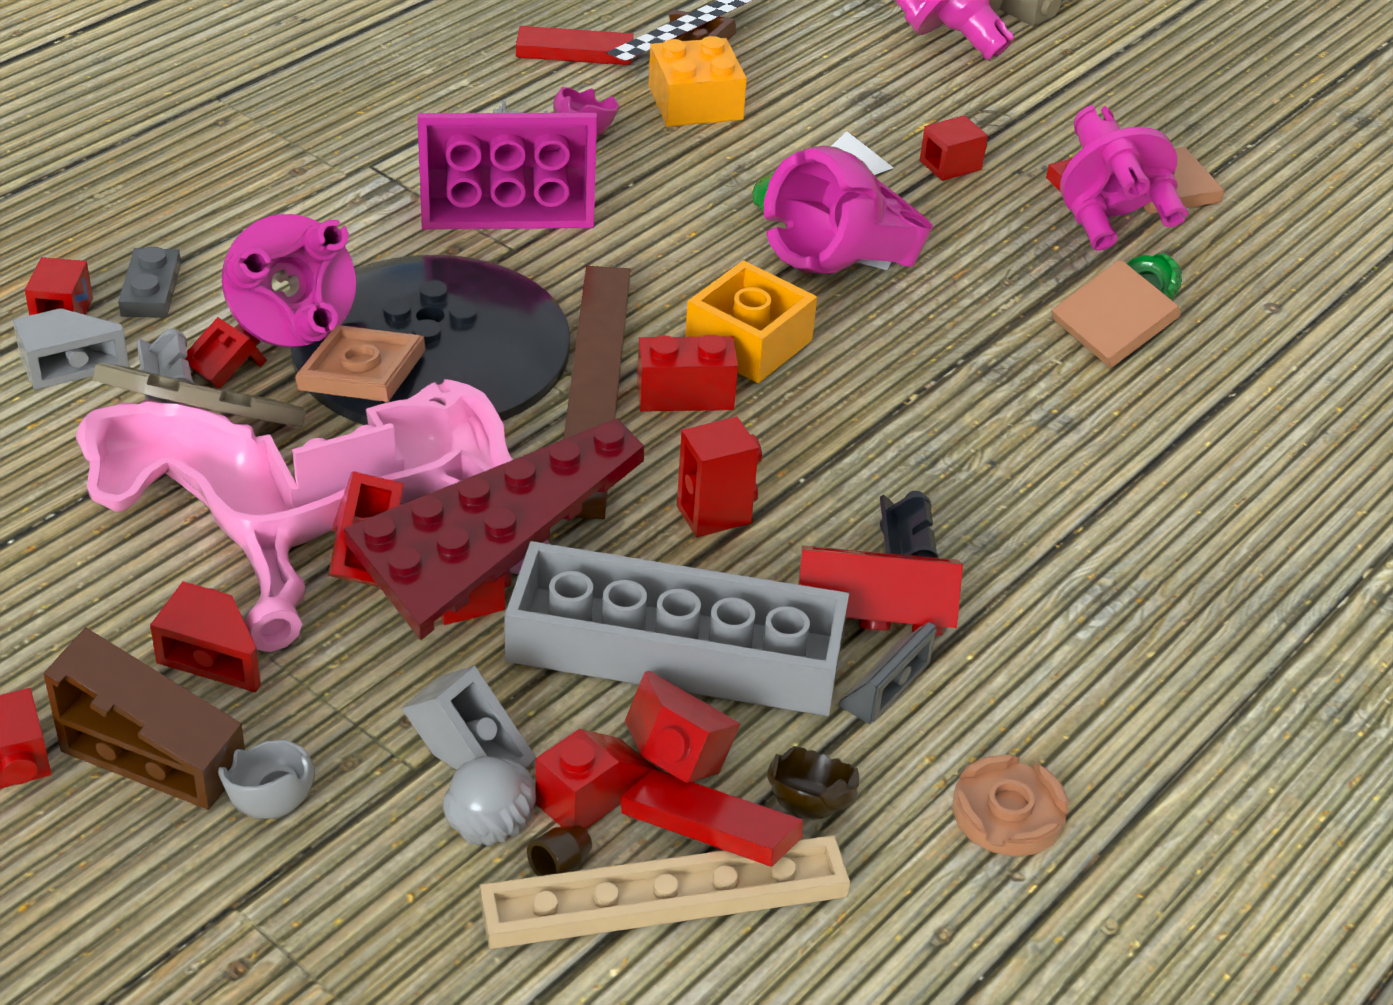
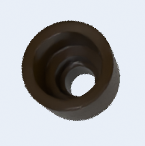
[527,825,592,876]

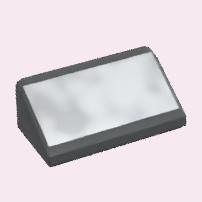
[839,622,936,724]

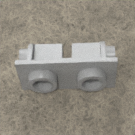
[137,329,194,405]

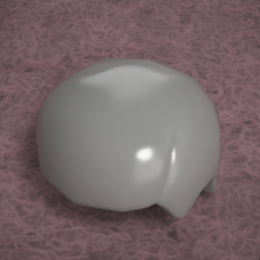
[218,739,315,819]

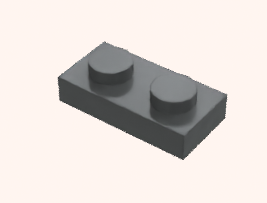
[118,247,181,318]

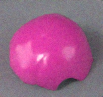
[553,87,620,135]

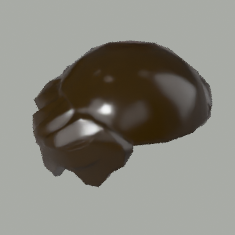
[767,746,860,820]

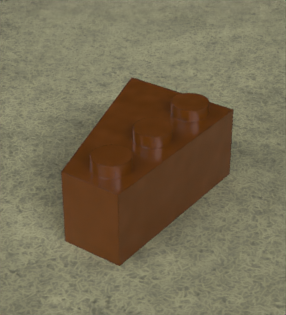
[43,627,245,810]

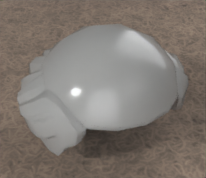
[443,756,536,847]

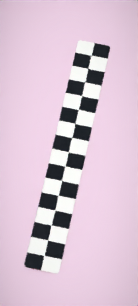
[607,0,753,61]

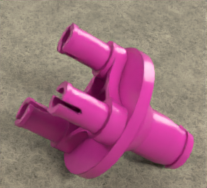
[895,0,1015,61]
[1060,105,1188,251]
[222,214,356,348]

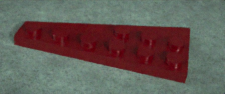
[344,418,644,640]

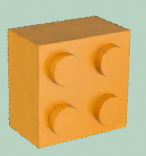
[648,36,747,127]
[685,260,817,384]

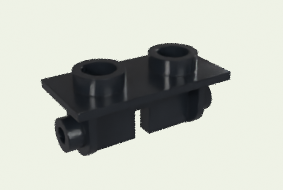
[880,491,938,558]

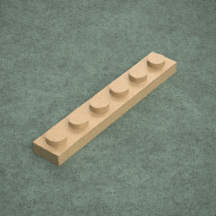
[480,835,850,949]

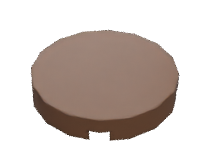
[952,755,1069,857]

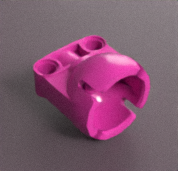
[764,145,933,274]

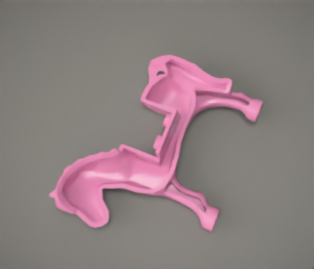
[76,379,550,652]

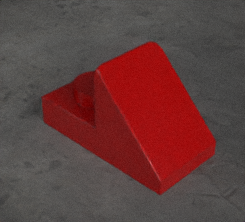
[328,471,404,587]

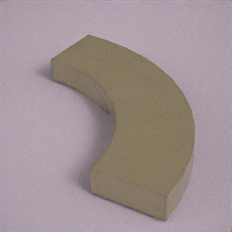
[92,362,306,427]

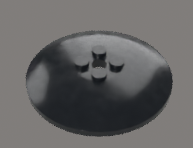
[291,255,570,425]

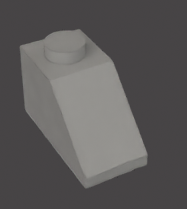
[13,308,129,390]
[401,666,536,770]

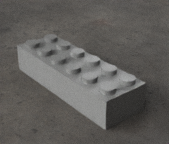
[505,541,849,716]

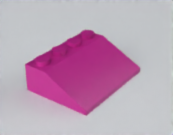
[417,113,597,230]

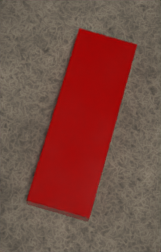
[516,26,634,65]
[621,769,803,867]

